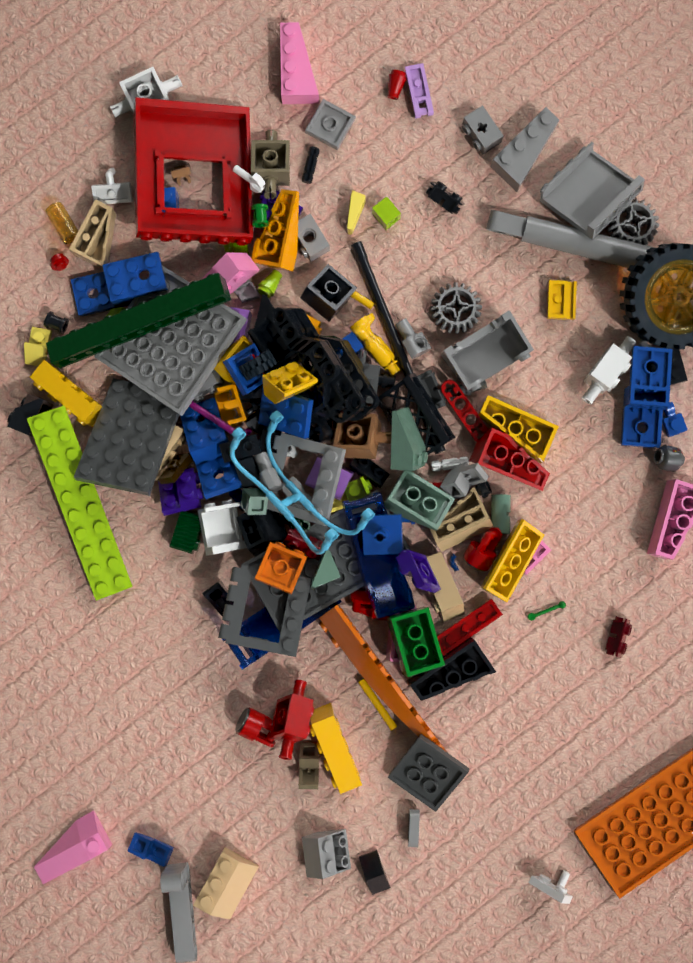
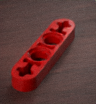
[440,379,488,442]

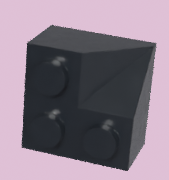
[7,394,54,438]

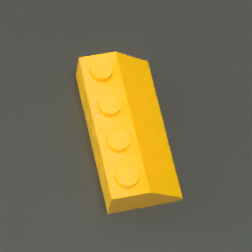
[480,519,544,602]

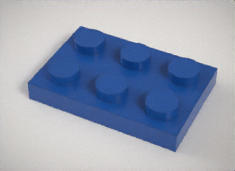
[258,386,313,439]

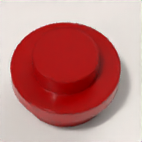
[50,253,69,271]

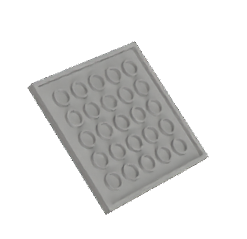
[94,265,247,416]

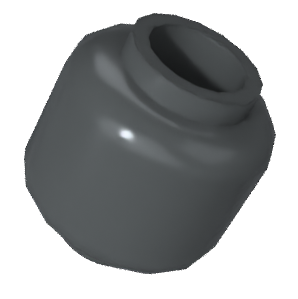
[654,445,685,472]

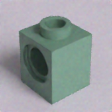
[241,488,268,515]

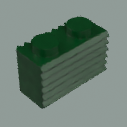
[169,511,202,554]

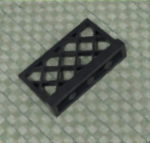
[379,373,455,455]

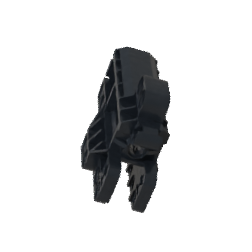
[248,307,379,443]

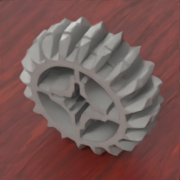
[608,198,659,246]
[430,282,482,334]

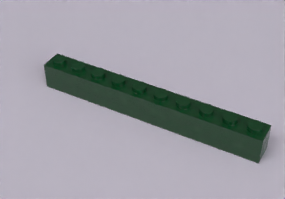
[46,273,231,369]

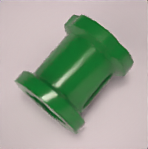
[251,203,269,228]

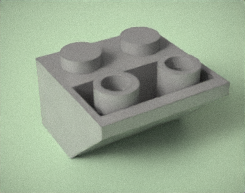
[302,829,351,879]

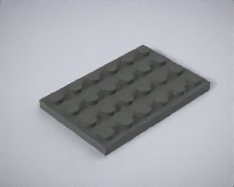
[74,378,179,496]

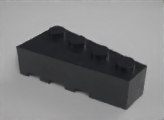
[407,637,496,701]

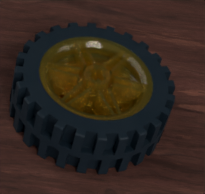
[619,243,693,350]

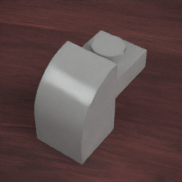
[440,462,489,499]

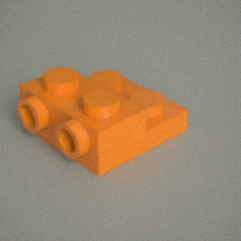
[255,542,307,595]

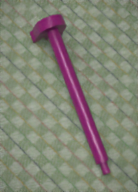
[189,401,252,437]

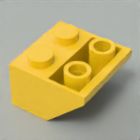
[262,361,318,404]

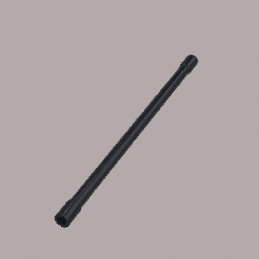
[351,241,446,455]

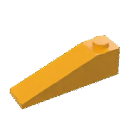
[251,189,299,272]

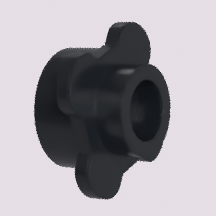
[475,481,492,498]

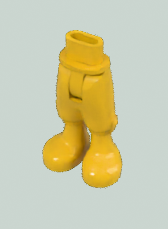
[350,313,401,376]

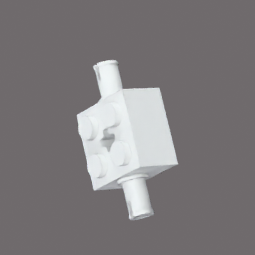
[110,67,183,118]
[581,336,637,405]

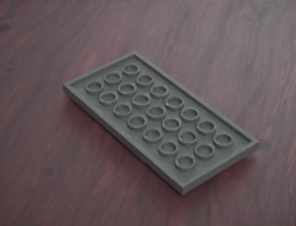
[243,490,410,633]

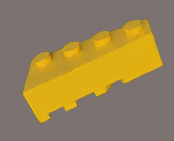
[30,360,102,427]
[478,395,559,464]
[309,703,362,794]

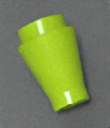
[257,270,282,298]

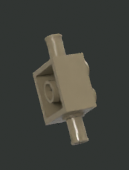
[251,130,290,199]

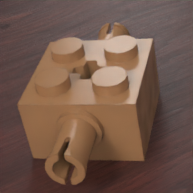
[329,413,392,459]

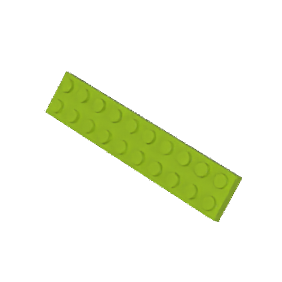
[27,405,133,601]

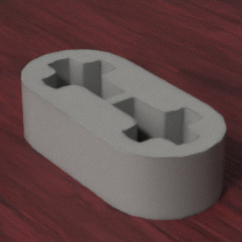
[408,809,420,847]

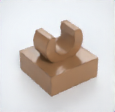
[171,163,191,186]

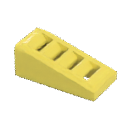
[347,190,366,235]

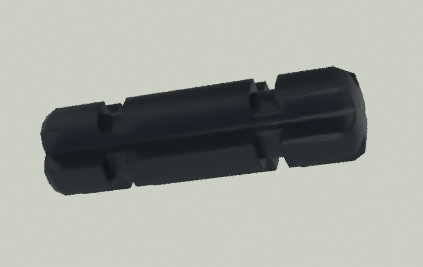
[302,146,319,184]

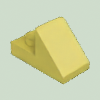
[24,327,52,367]

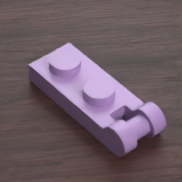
[405,63,434,119]

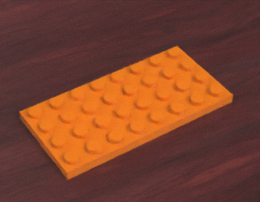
[573,748,693,899]

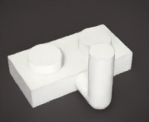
[91,168,133,204]
[528,870,573,904]

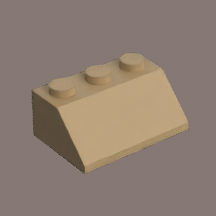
[193,847,259,920]

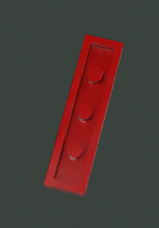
[437,599,503,656]

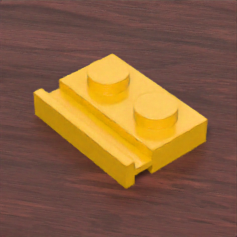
[547,280,577,320]

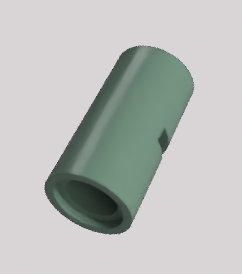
[491,494,511,534]

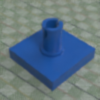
[362,514,403,555]

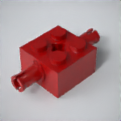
[269,680,314,760]

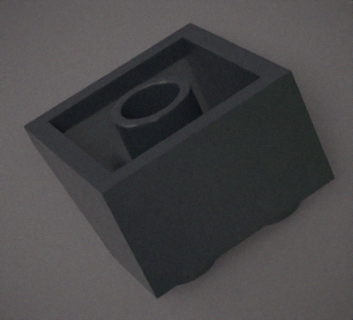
[300,264,357,322]

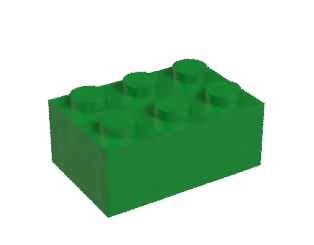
[387,606,445,677]

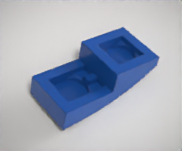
[128,832,174,867]

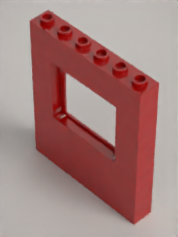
[134,97,253,246]

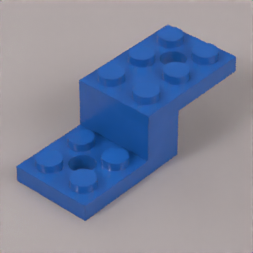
[70,252,168,317]
[621,346,673,449]
[180,397,242,499]

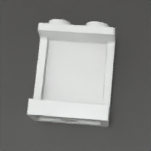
[198,500,247,556]

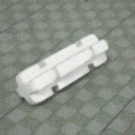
[431,456,469,472]

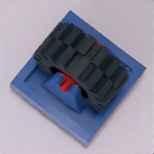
[223,343,277,396]

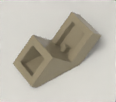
[298,743,319,790]

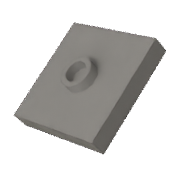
[305,99,356,150]

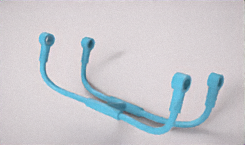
[230,410,375,555]

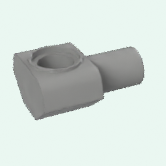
[395,319,432,359]
[254,452,283,494]

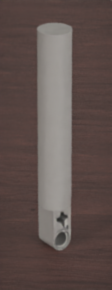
[486,210,664,276]

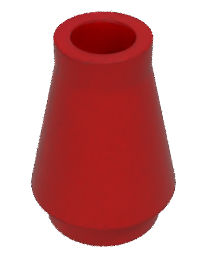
[387,70,407,100]

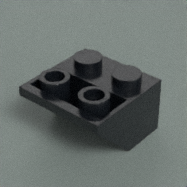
[236,509,287,557]

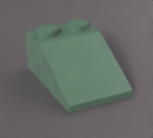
[391,407,428,471]
[382,471,455,531]

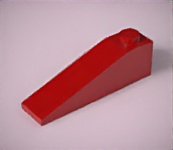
[469,428,550,491]

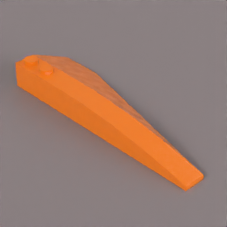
[319,604,448,753]

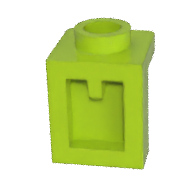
[345,476,373,504]

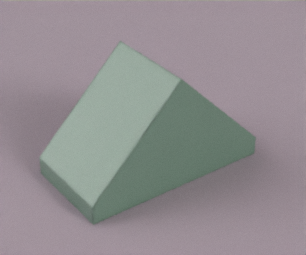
[310,550,341,589]

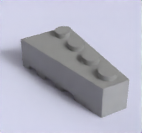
[490,107,559,192]

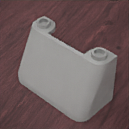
[441,310,534,392]

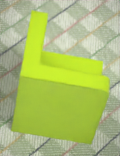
[372,197,401,230]

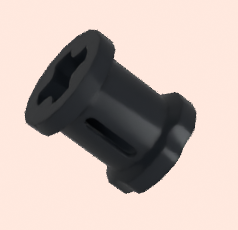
[44,311,69,334]

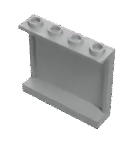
[540,142,645,240]

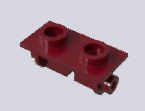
[283,528,323,560]
[605,616,632,658]

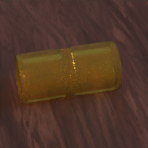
[45,202,78,244]

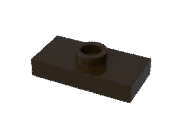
[158,453,193,484]

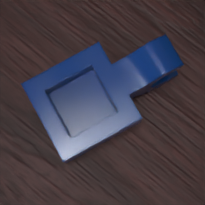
[662,402,688,437]

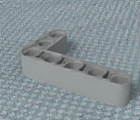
[160,862,197,963]

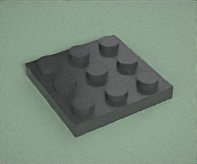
[388,734,470,812]

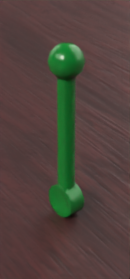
[528,601,566,621]

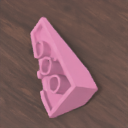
[34,810,112,884]

